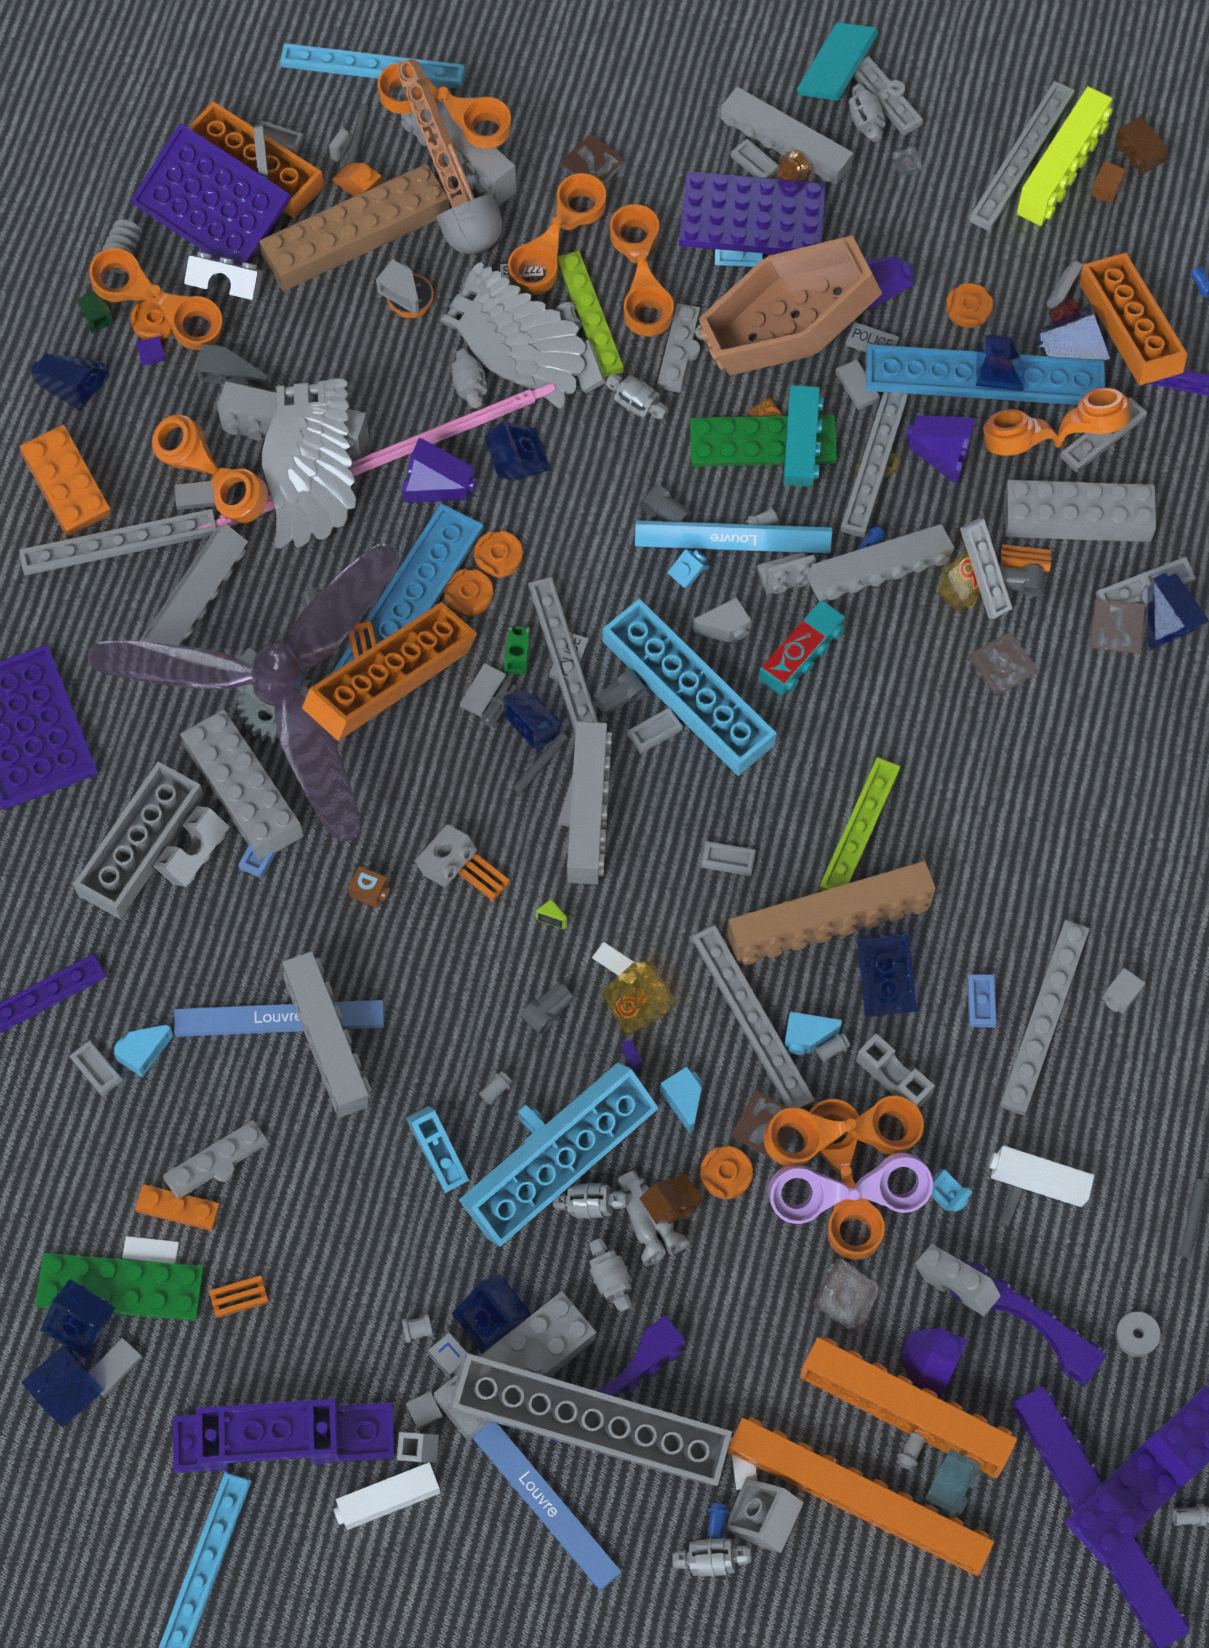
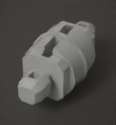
[849,84,885,142]
[451,348,487,408]
[606,374,668,419]
[553,1182,628,1220]
[589,1238,632,1312]
[673,1537,752,1578]

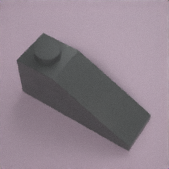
[196,344,270,391]

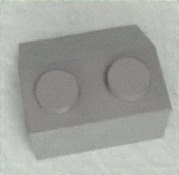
[725,1478,804,1553]

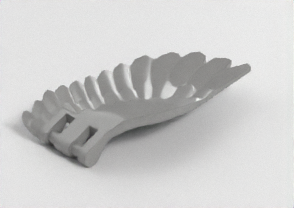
[440,262,587,409]
[262,378,356,549]

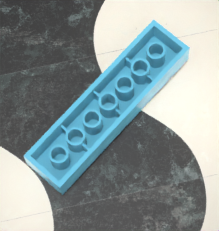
[603,599,776,776]
[459,1063,659,1247]

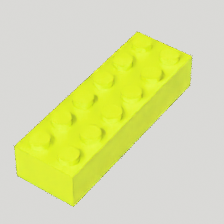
[1017,86,1113,226]

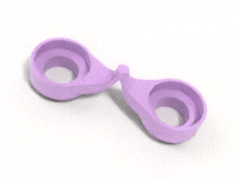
[768,1153,933,1224]

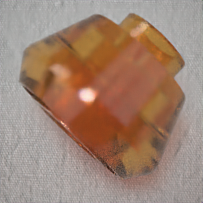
[778,151,809,182]

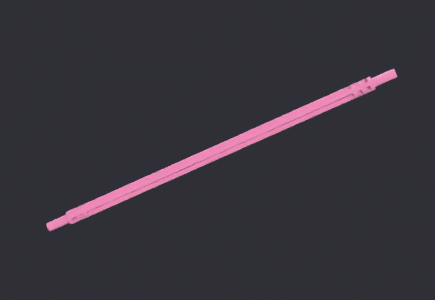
[198,383,555,529]

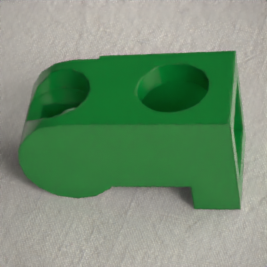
[504,626,530,675]

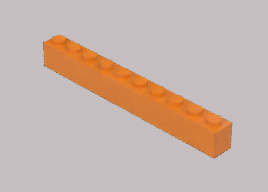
[727,1417,994,1576]

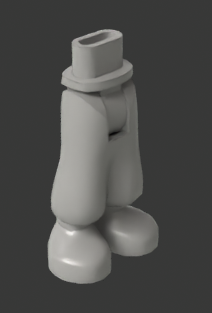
[617,1170,689,1266]

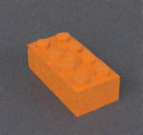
[20,424,111,538]

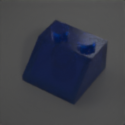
[484,421,551,481]
[503,690,560,752]
[452,1274,531,1354]
[40,1279,116,1359]
[21,1345,104,1427]

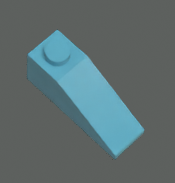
[406,1106,469,1193]

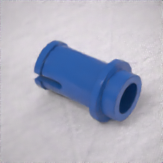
[1190,266,1209,297]
[857,527,886,550]
[706,1503,730,1539]

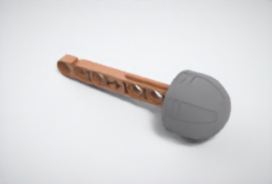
[397,59,502,254]

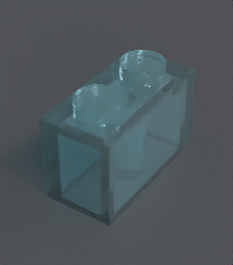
[923,1449,981,1517]

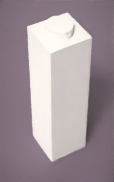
[989,1146,1094,1207]
[333,1462,440,1530]

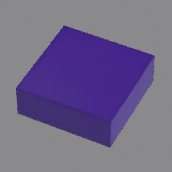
[136,336,165,366]
[621,1039,643,1073]

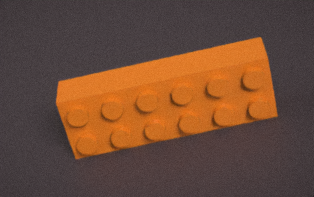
[188,101,324,219]
[1079,253,1187,386]

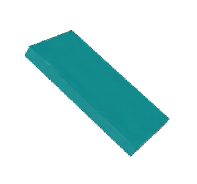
[797,22,878,101]

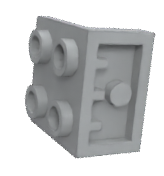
[757,552,816,595]

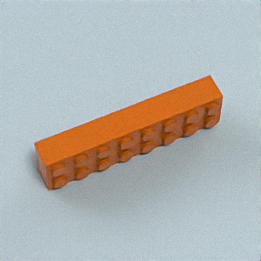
[302,602,477,741]
[800,1337,1017,1479]

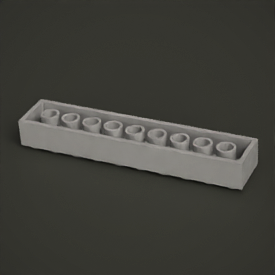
[449,1353,732,1486]

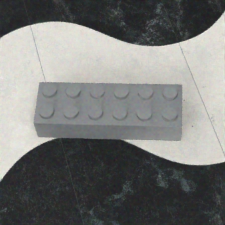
[399,91,516,206]
[217,382,369,461]
[1004,480,1156,542]
[180,709,303,862]
[567,722,612,884]
[73,762,204,920]
[282,951,371,1118]
[434,1291,596,1442]

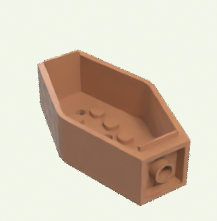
[699,235,882,376]

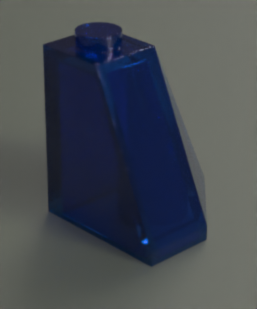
[1036,305,1110,360]
[976,335,1025,391]
[31,353,110,411]
[1147,573,1209,650]

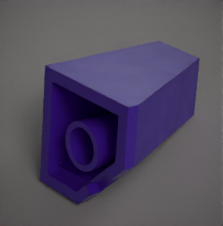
[841,256,915,310]
[906,416,976,483]
[402,438,478,503]
[900,1328,967,1399]

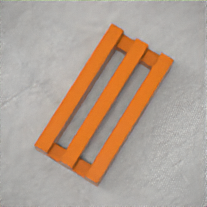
[1001,544,1051,572]
[347,621,377,659]
[458,853,510,901]
[209,1275,269,1318]

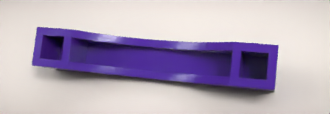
[949,1261,1106,1387]
[550,1315,685,1444]

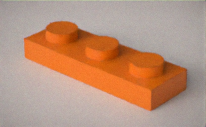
[135,1184,220,1231]

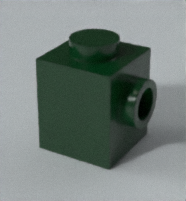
[77,291,113,333]

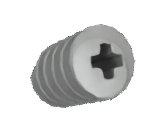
[102,219,142,274]

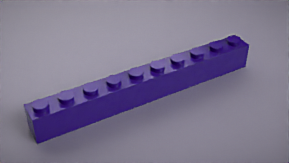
[1012,1386,1190,1648]

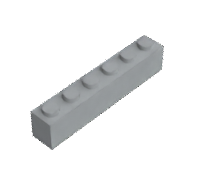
[721,87,853,185]
[138,524,248,661]
[807,524,954,601]

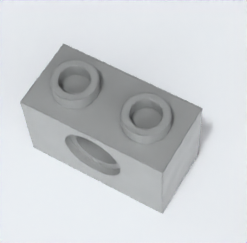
[415,824,477,887]

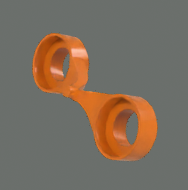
[378,63,511,149]
[508,173,606,295]
[610,204,674,337]
[89,248,222,350]
[983,388,1130,456]
[152,414,268,523]
[763,1096,924,1166]
[809,1099,885,1260]

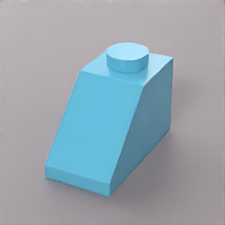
[784,1012,842,1055]
[114,1025,173,1077]
[660,1067,703,1133]

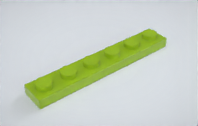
[557,251,624,377]
[819,757,900,891]

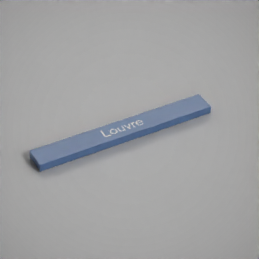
[174,1000,384,1037]
[473,1422,621,1591]

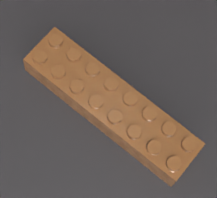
[259,164,449,291]
[727,861,936,965]

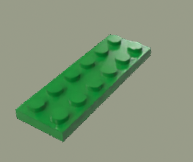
[690,415,837,467]
[35,1253,204,1321]

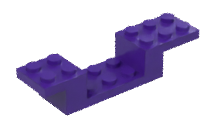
[1064,1385,1209,1566]
[173,1399,395,1473]

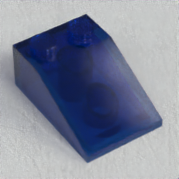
[855,931,917,1017]

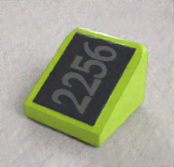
[536,899,567,929]

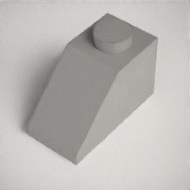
[376,259,419,315]
[693,598,751,642]

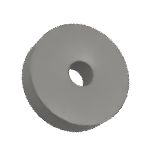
[1115,1312,1160,1357]

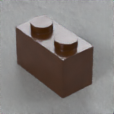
[1115,116,1169,175]
[639,1174,704,1225]

